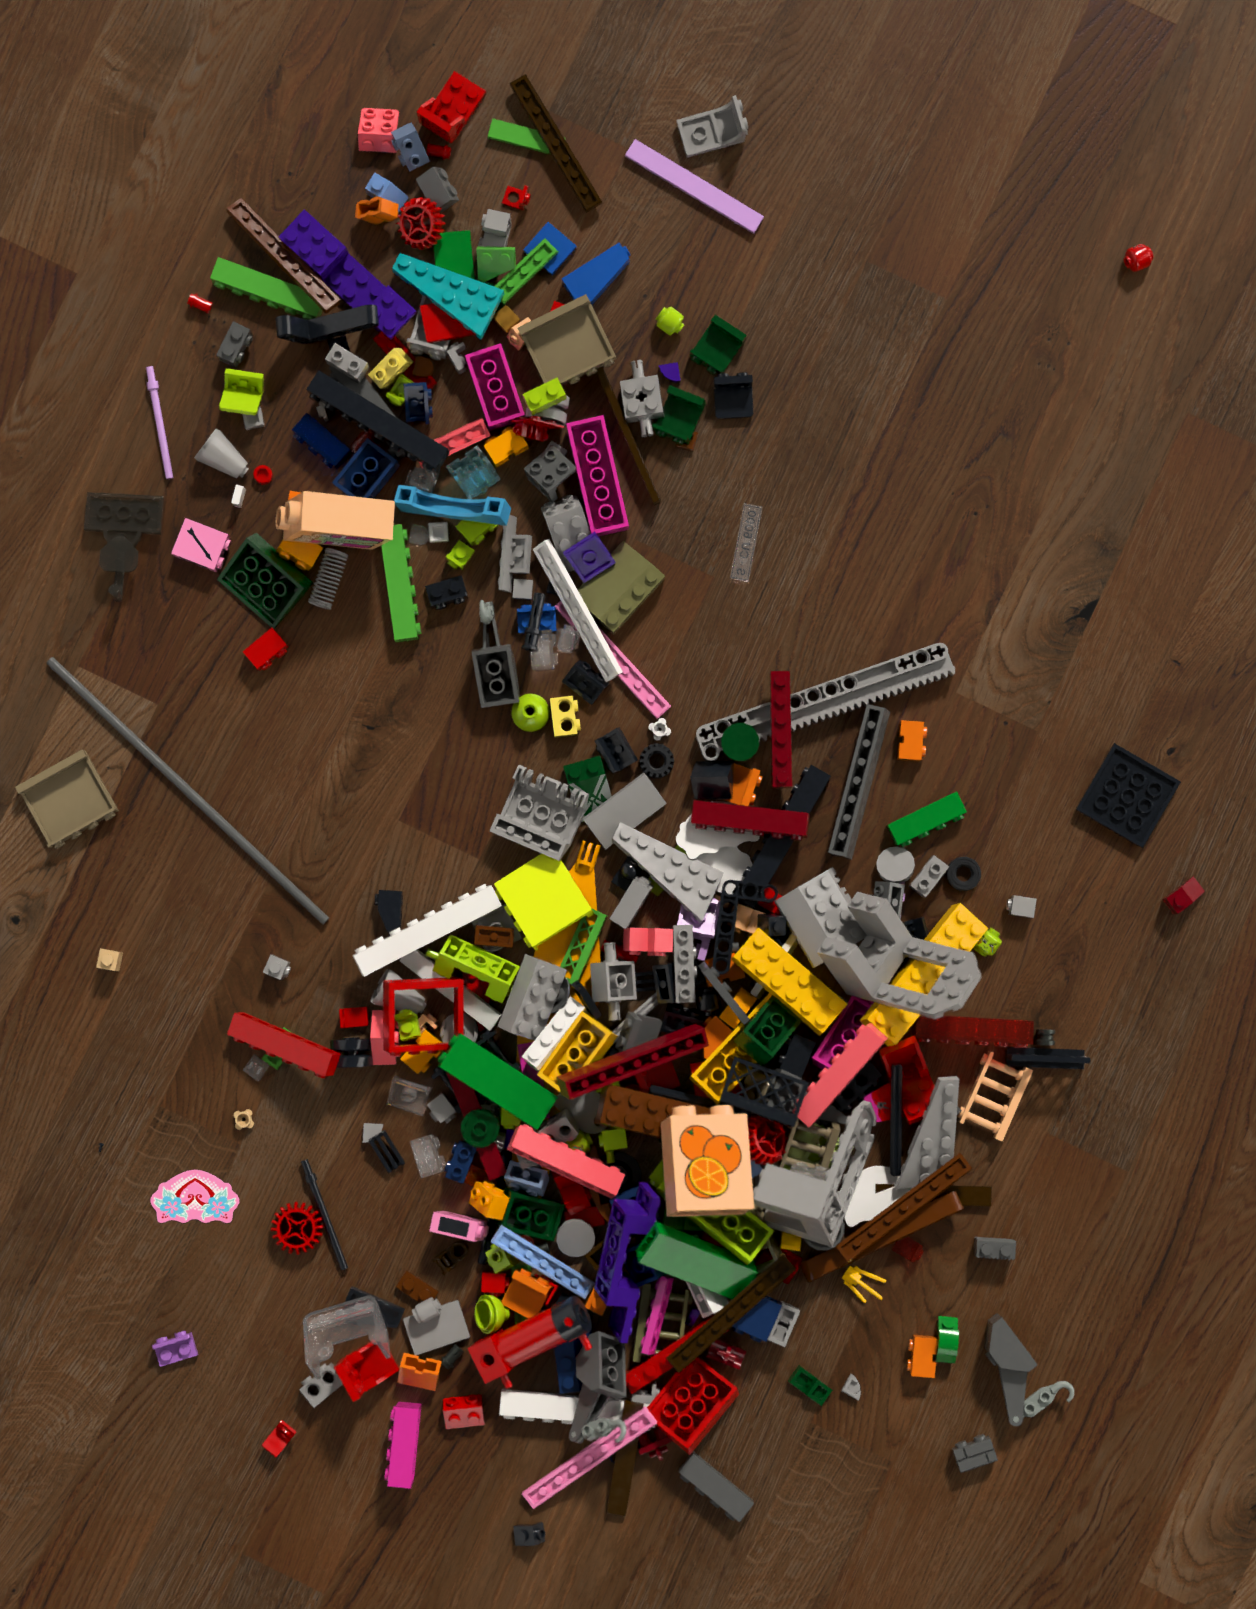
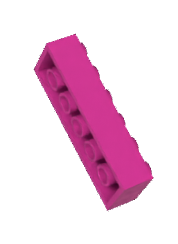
[566,415,629,537]

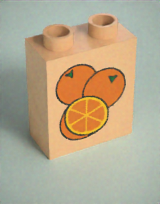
[660,1105,754,1217]

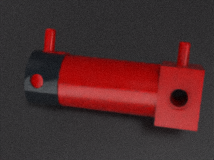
[468,1296,592,1389]

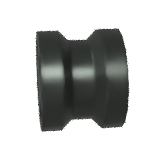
[1036,1029,1055,1045]

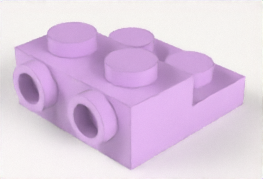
[677,898,720,939]

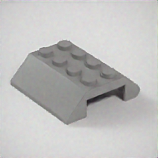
[490,765,589,861]
[774,867,866,968]

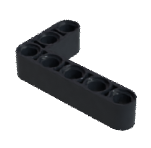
[275,305,379,344]
[712,880,778,975]

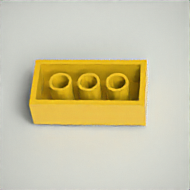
[537,1011,618,1099]

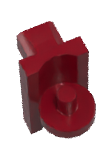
[706,1340,746,1369]
[638,1427,672,1461]

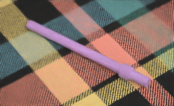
[146,366,173,479]

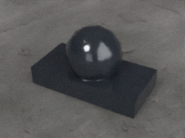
[611,856,642,891]

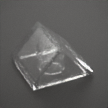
[387,1076,433,1116]

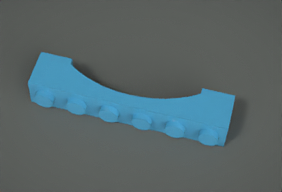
[394,485,511,526]

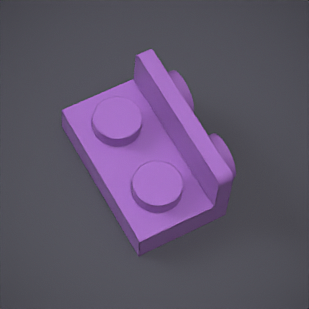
[152,1331,198,1367]

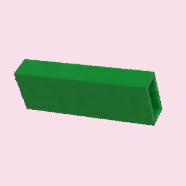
[437,1033,558,1130]
[636,1222,758,1299]

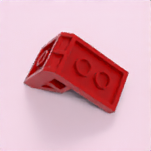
[417,71,486,143]
[879,1035,934,1125]
[334,1336,400,1402]

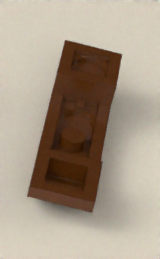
[589,1146,611,1223]

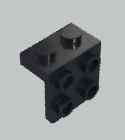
[714,372,754,419]

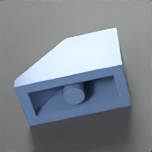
[365,173,409,213]

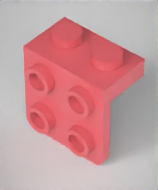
[358,108,399,153]

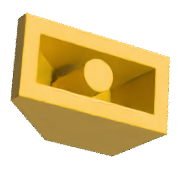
[779,1231,801,1251]

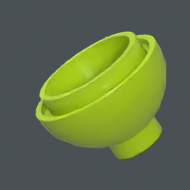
[511,694,550,732]
[474,1295,510,1334]

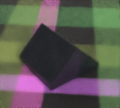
[690,761,734,800]

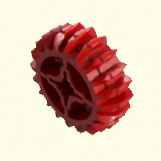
[396,197,446,250]
[747,1114,788,1166]
[271,1201,324,1255]

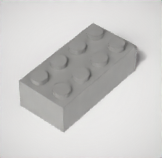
[497,954,567,1041]

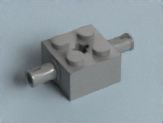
[620,360,664,437]
[590,942,637,1021]

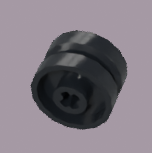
[330,1037,373,1068]

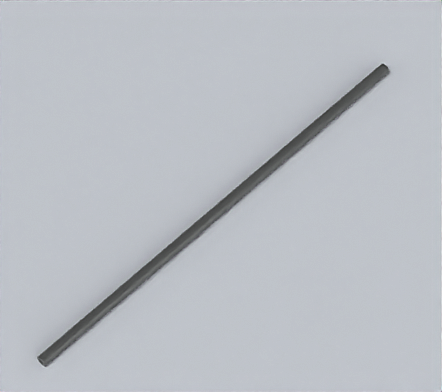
[46,657,329,925]

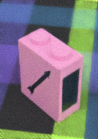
[171,518,232,572]
[430,1211,489,1242]

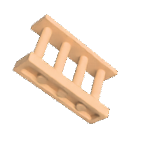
[957,1051,1033,1141]

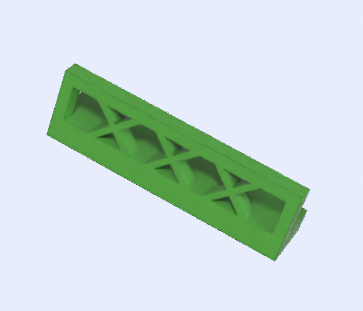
[560,909,608,984]

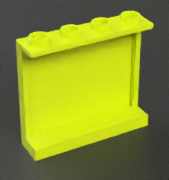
[494,854,595,951]

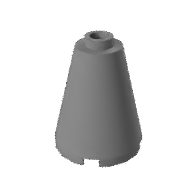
[194,428,249,478]
[370,969,426,1014]

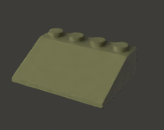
[578,541,665,635]

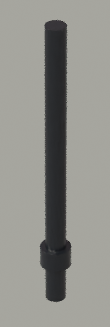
[300,1159,348,1271]

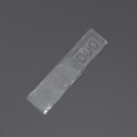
[730,503,763,582]

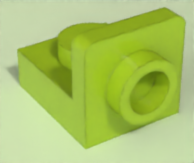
[446,540,475,570]
[395,1009,421,1041]

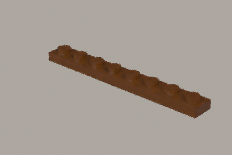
[227,198,340,314]
[836,1153,972,1263]

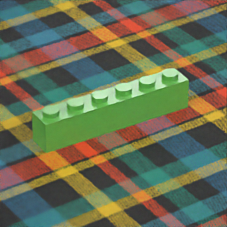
[210,257,323,320]
[381,524,421,642]

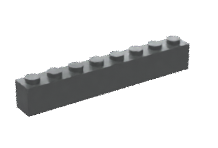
[828,704,890,860]

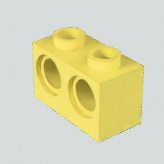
[368,348,413,389]
[550,696,581,738]

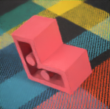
[623,928,673,956]
[370,1010,400,1065]

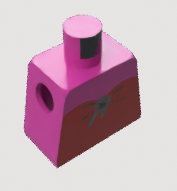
[862,1082,904,1123]

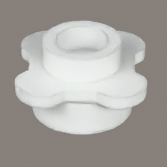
[649,718,671,741]

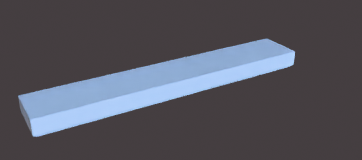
[491,1225,595,1300]

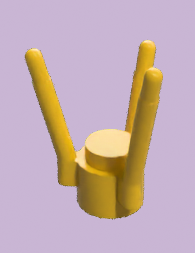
[841,1266,886,1303]

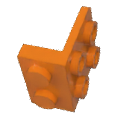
[721,763,763,806]
[502,1268,552,1318]

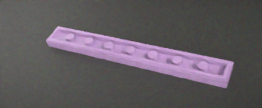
[625,139,764,234]

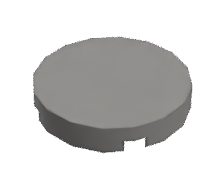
[876,847,915,884]
[440,1013,478,1043]
[556,1219,595,1257]

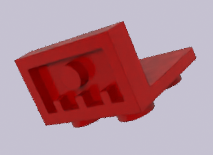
[635,1061,680,1093]

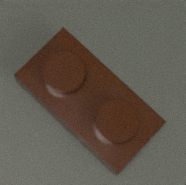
[474,925,515,948]
[396,1270,439,1303]

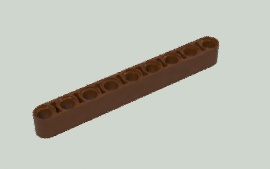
[800,1191,964,1283]

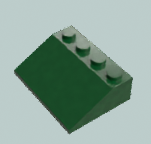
[217,533,313,629]

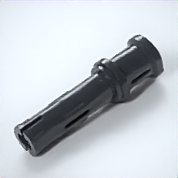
[521,592,546,652]

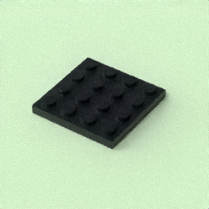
[1075,743,1181,848]

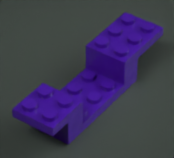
[279,209,417,340]
[594,1182,660,1343]

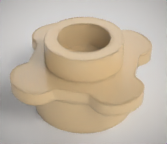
[233,1109,254,1130]

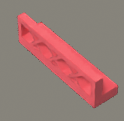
[418,418,491,468]

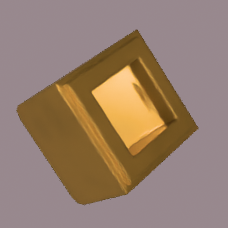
[493,305,521,333]

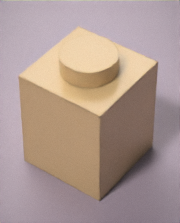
[96,948,123,971]

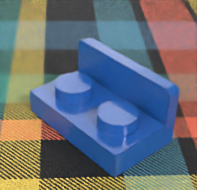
[517,604,557,634]

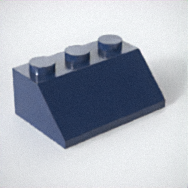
[332,438,400,499]
[554,1329,592,1394]

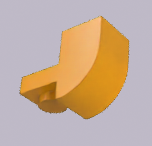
[719,987,757,1029]

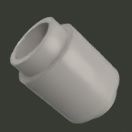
[412,1297,442,1323]

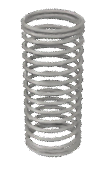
[308,548,349,610]

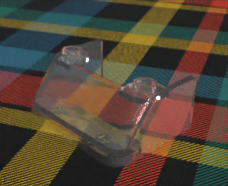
[303,1295,390,1379]

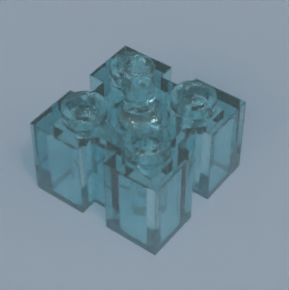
[446,446,501,499]

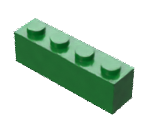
[886,791,967,848]

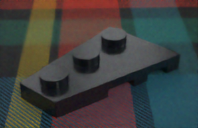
[336,1286,405,1328]

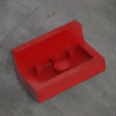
[443,1394,485,1429]

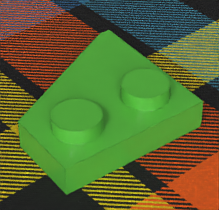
[477,246,516,282]

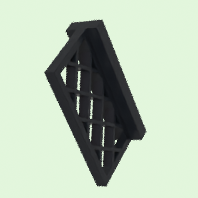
[1006,1047,1091,1069]
[719,1057,809,1128]

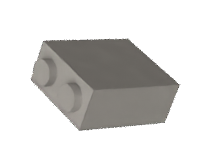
[610,876,654,929]

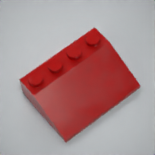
[647,1357,739,1455]

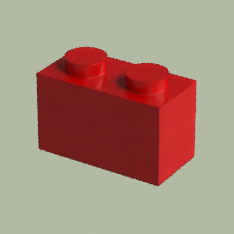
[243,628,289,671]

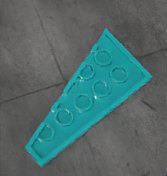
[392,253,504,340]

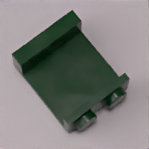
[689,314,747,376]
[652,385,706,445]

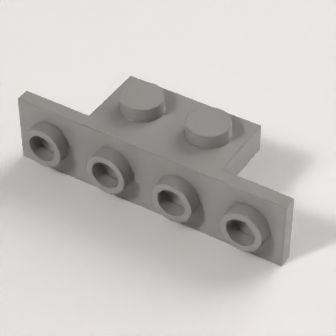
[498,515,532,593]
[673,925,697,1003]

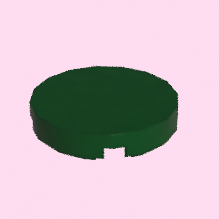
[721,723,759,761]
[461,1108,500,1148]

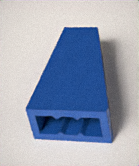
[562,243,631,305]

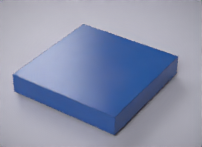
[523,222,577,275]

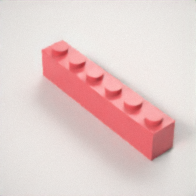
[792,1023,888,1127]
[507,1125,625,1199]

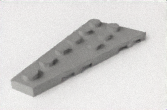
[611,822,724,923]
[894,1076,959,1189]

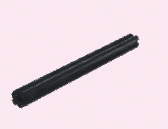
[890,1063,903,1176]
[648,1085,754,1118]
[478,1150,512,1265]

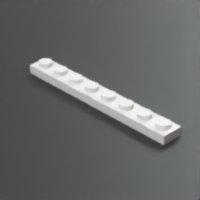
[533,539,623,682]

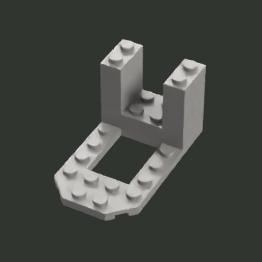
[817,892,982,1019]
[753,1100,877,1247]

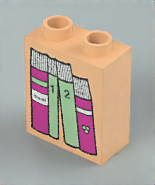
[276,491,395,550]

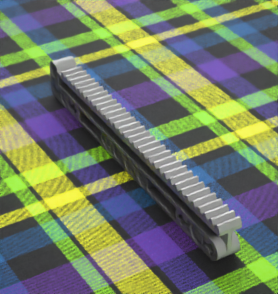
[696,643,955,761]

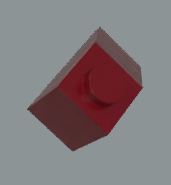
[1162,876,1205,914]

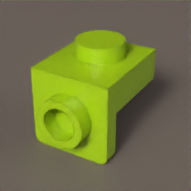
[386,374,414,406]

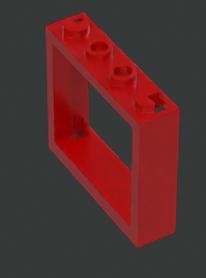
[383,977,464,1056]

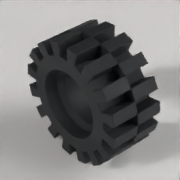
[640,743,674,779]

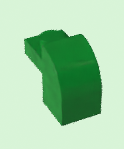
[935,1316,959,1363]

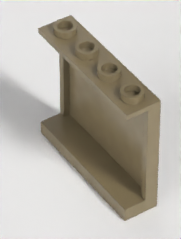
[518,294,617,388]
[15,749,119,849]

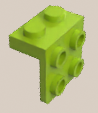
[219,368,264,415]

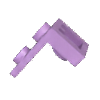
[693,935,710,961]

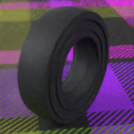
[946,857,981,891]

